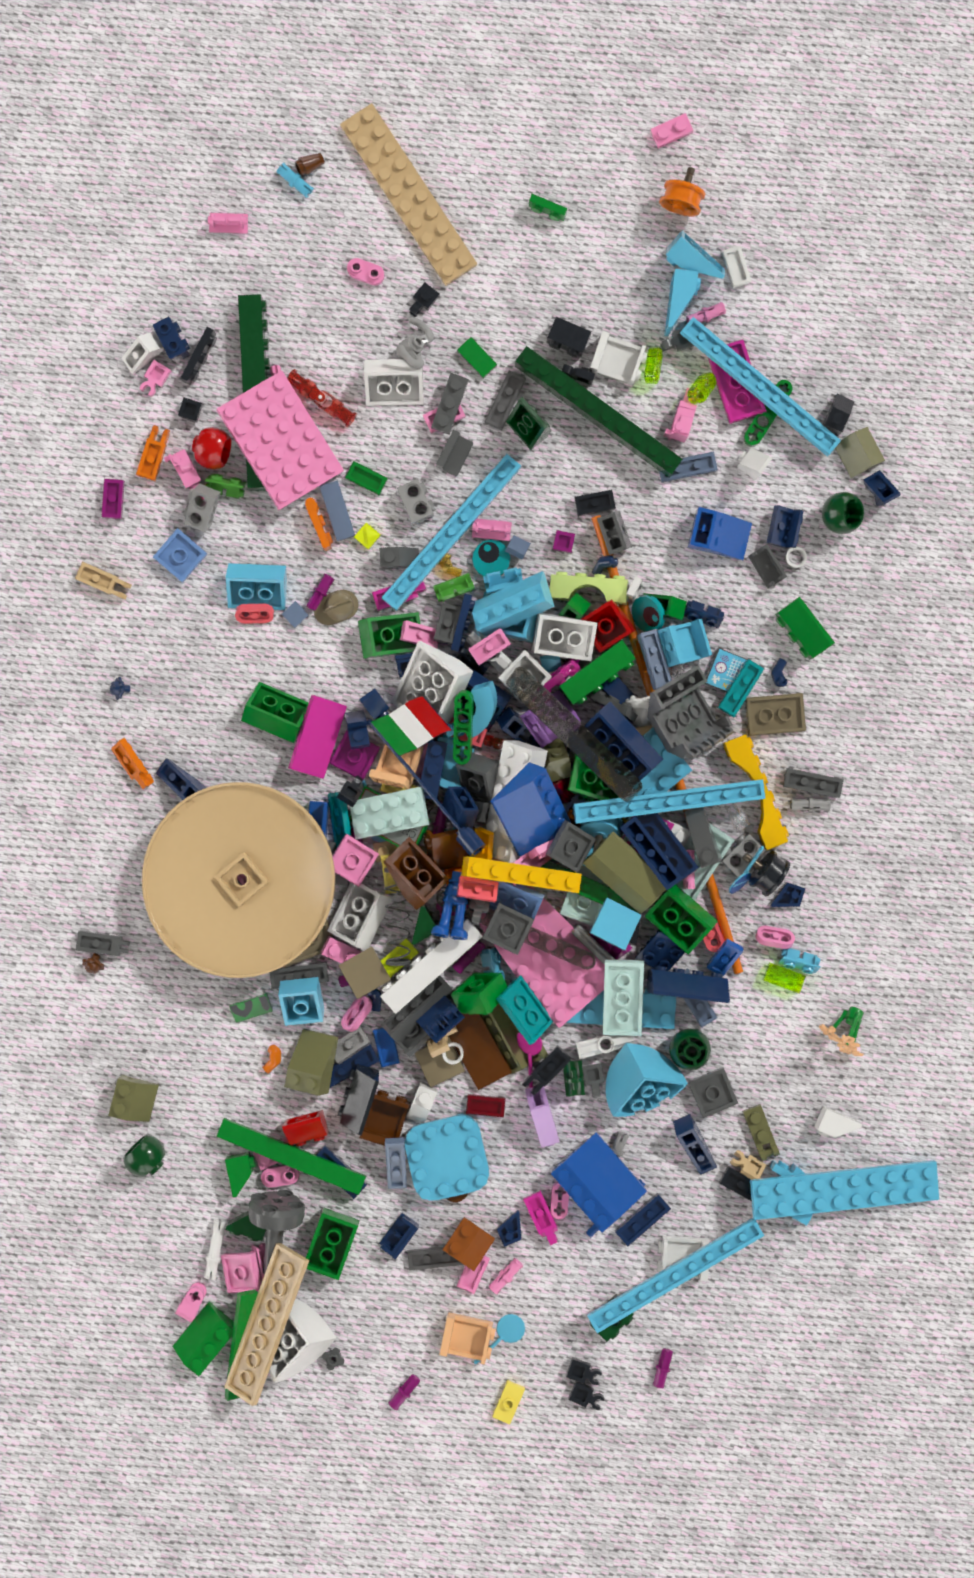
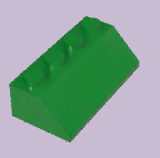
[558,640,636,706]

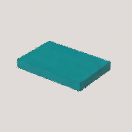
[496,975,554,1045]

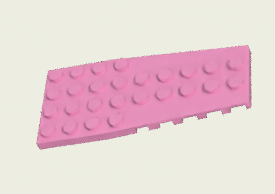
[466,857,605,1028]

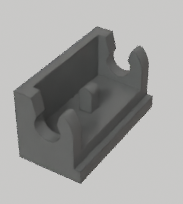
[748,544,787,589]

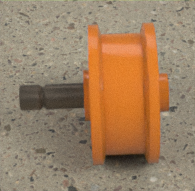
[659,167,706,217]

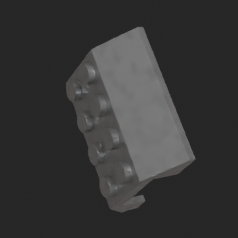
[647,665,733,760]

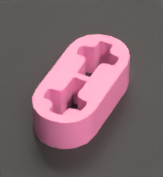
[550,1182,569,1219]

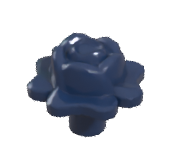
[110,677,130,700]

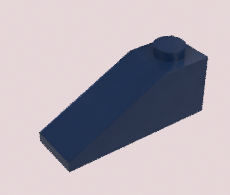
[496,706,540,748]
[156,758,206,800]
[673,1114,717,1175]

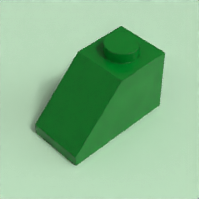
[558,592,592,619]
[643,593,687,620]
[225,1151,256,1198]

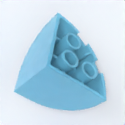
[606,1043,688,1117]

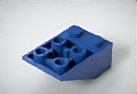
[687,507,752,561]

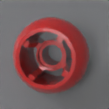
[192,427,232,470]

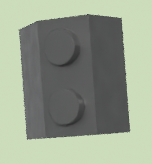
[456,753,499,804]

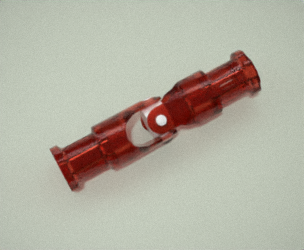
[287,369,357,428]

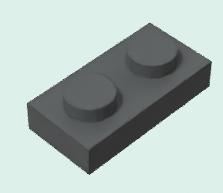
[434,603,461,645]

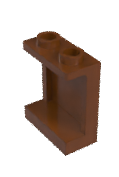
[424,827,475,870]
[359,1089,410,1146]

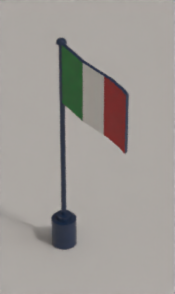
[367,696,486,857]

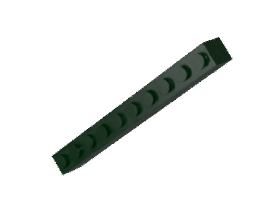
[238,294,270,491]
[515,346,683,478]

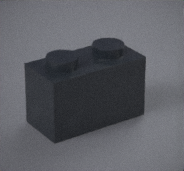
[547,317,592,358]

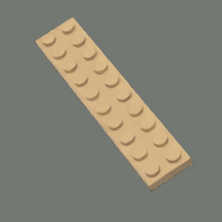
[340,103,477,286]

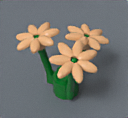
[819,1006,864,1056]

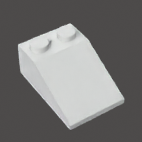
[531,613,597,661]

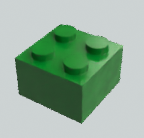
[451,973,507,1015]

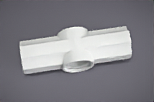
[466,629,512,673]
[575,1035,635,1059]

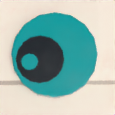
[472,540,510,576]
[632,595,665,632]

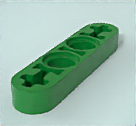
[744,380,793,447]
[453,690,474,765]

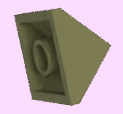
[835,427,885,478]

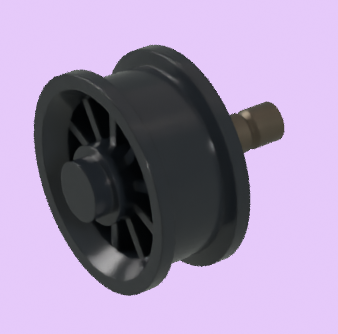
[742,851,790,897]

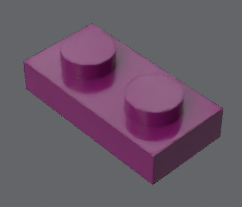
[101,479,125,519]

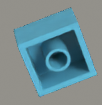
[278,977,325,1026]

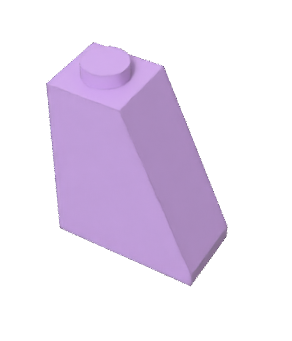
[525,1086,560,1148]

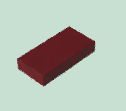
[466,1094,506,1118]

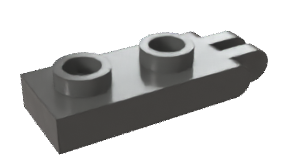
[76,931,130,956]

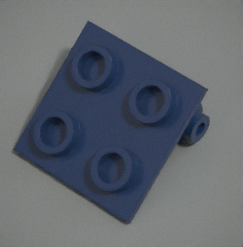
[635,929,686,971]
[416,995,465,1043]

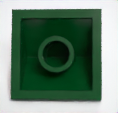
[411,904,438,945]

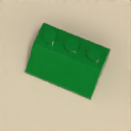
[775,597,835,660]
[241,682,309,743]
[172,1302,234,1377]

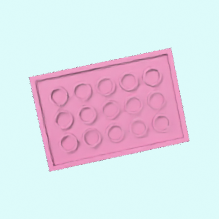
[216,371,344,510]

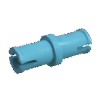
[276,163,314,198]

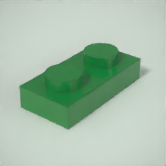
[529,194,567,221]

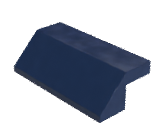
[620,813,699,890]

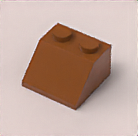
[442,1217,495,1271]

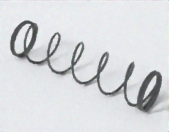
[384,868,411,966]

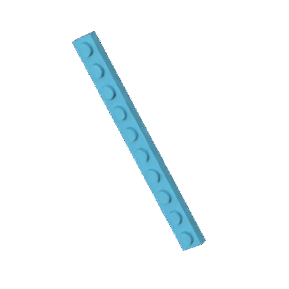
[680,317,841,457]
[382,454,521,611]
[573,779,765,824]
[587,1218,764,1333]

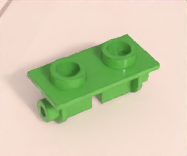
[205,474,247,499]
[433,573,475,602]

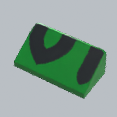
[229,993,273,1023]

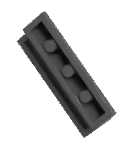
[381,975,457,1058]

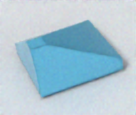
[540,655,562,673]

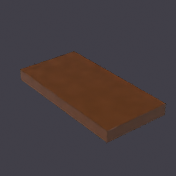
[449,1014,512,1090]

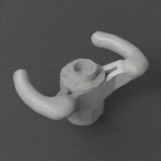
[396,316,434,369]

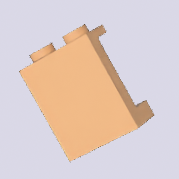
[369,744,424,790]
[439,1312,496,1365]

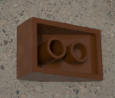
[383,837,449,910]

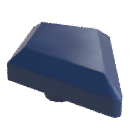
[770,883,806,907]
[497,1210,522,1247]

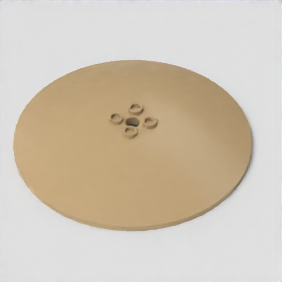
[142,782,335,978]

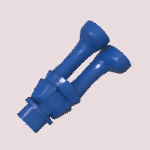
[431,871,468,940]

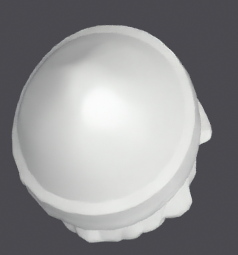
[625,695,650,727]

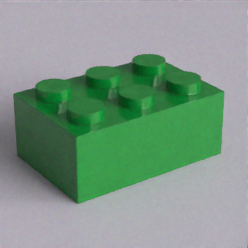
[645,885,718,955]
[306,1208,360,1280]

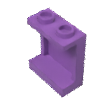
[520,689,581,748]

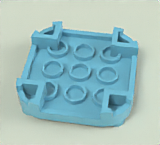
[405,1114,489,1201]

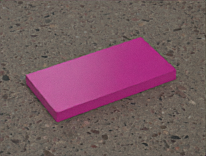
[708,339,767,424]
[288,695,347,779]

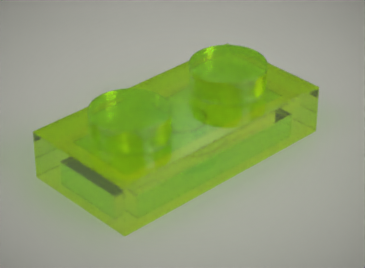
[763,962,806,994]

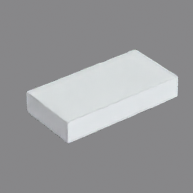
[721,245,752,289]
[627,576,643,602]

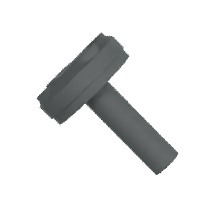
[248,1190,305,1274]

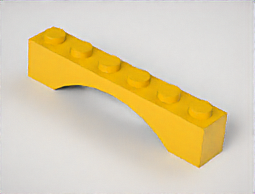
[722,734,789,850]
[461,857,582,893]

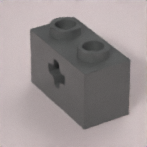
[597,511,632,555]

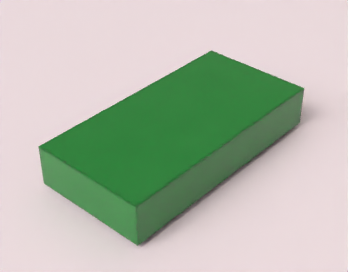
[457,337,497,379]
[345,461,388,496]

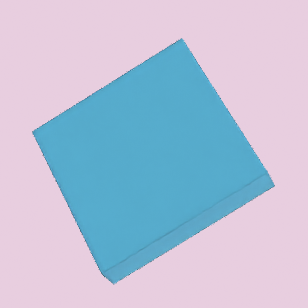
[590,898,641,950]

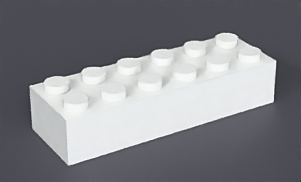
[486,740,548,863]
[380,917,483,1014]

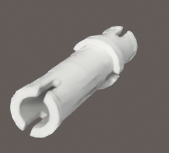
[204,1219,226,1280]

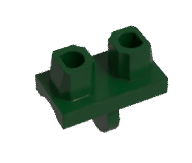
[563,1060,585,1097]

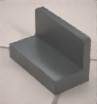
[436,429,473,477]

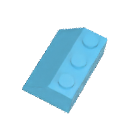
[225,563,287,610]

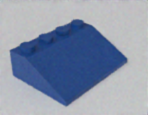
[491,762,571,857]
[551,1132,647,1233]

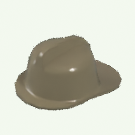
[314,590,359,625]

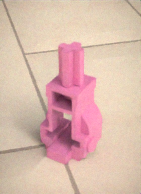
[664,387,698,443]
[164,449,204,500]

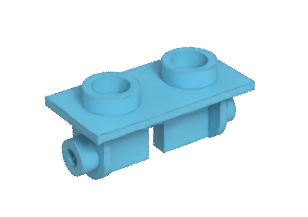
[483,567,523,593]
[480,947,505,980]
[778,948,821,974]

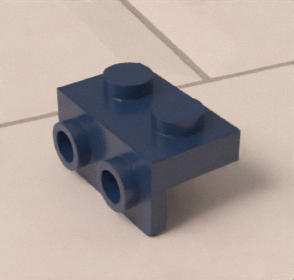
[153,316,191,360]
[766,505,804,549]

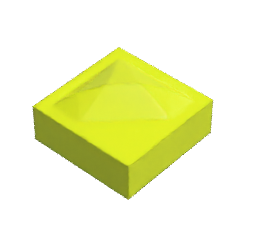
[354,523,381,550]

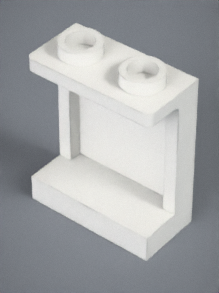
[590,331,648,386]
[657,1235,710,1281]

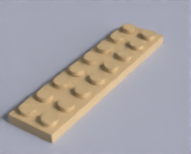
[224,1243,309,1406]

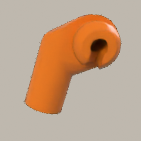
[262,1044,281,1074]

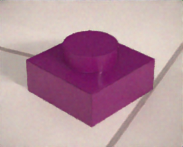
[552,530,575,554]

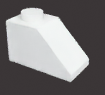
[121,331,164,374]
[737,448,773,480]
[406,1082,438,1124]
[814,1106,862,1138]

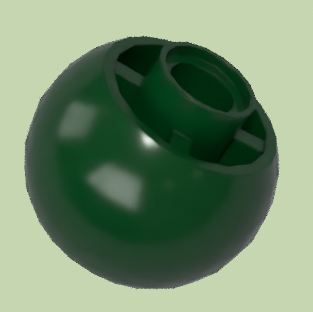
[822,492,864,534]
[669,1028,711,1071]
[123,1135,165,1177]

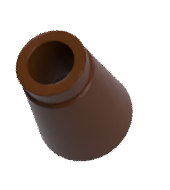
[295,153,325,176]

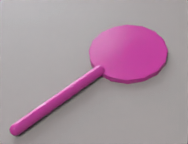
[517,1032,543,1088]

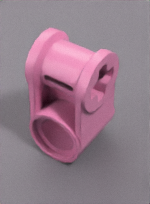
[175,1282,207,1323]

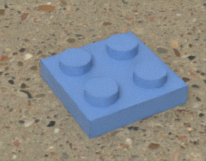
[153,528,207,583]

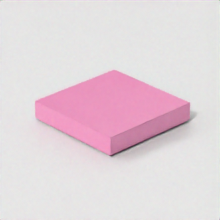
[332,834,379,887]
[221,1252,261,1293]

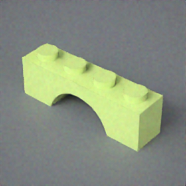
[550,571,629,605]

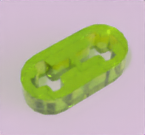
[644,347,663,384]
[687,372,717,404]

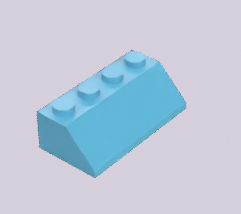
[472,571,555,636]

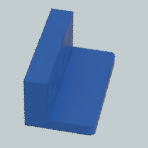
[309,801,329,838]

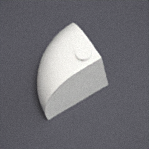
[269,1299,336,1383]

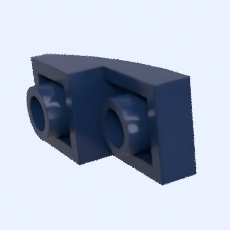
[601,677,634,705]

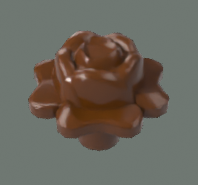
[82,953,104,974]

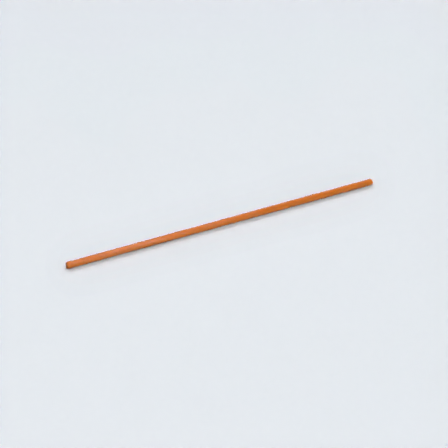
[591,515,743,974]

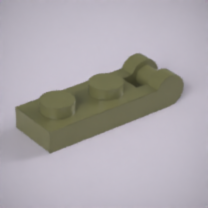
[742,1104,780,1162]

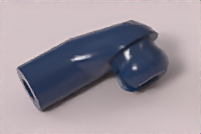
[592,555,618,574]
[771,658,788,687]
[366,988,382,1012]

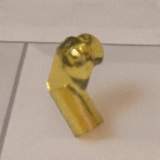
[439,553,463,577]

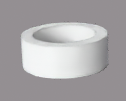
[785,547,807,568]
[442,1042,464,1064]

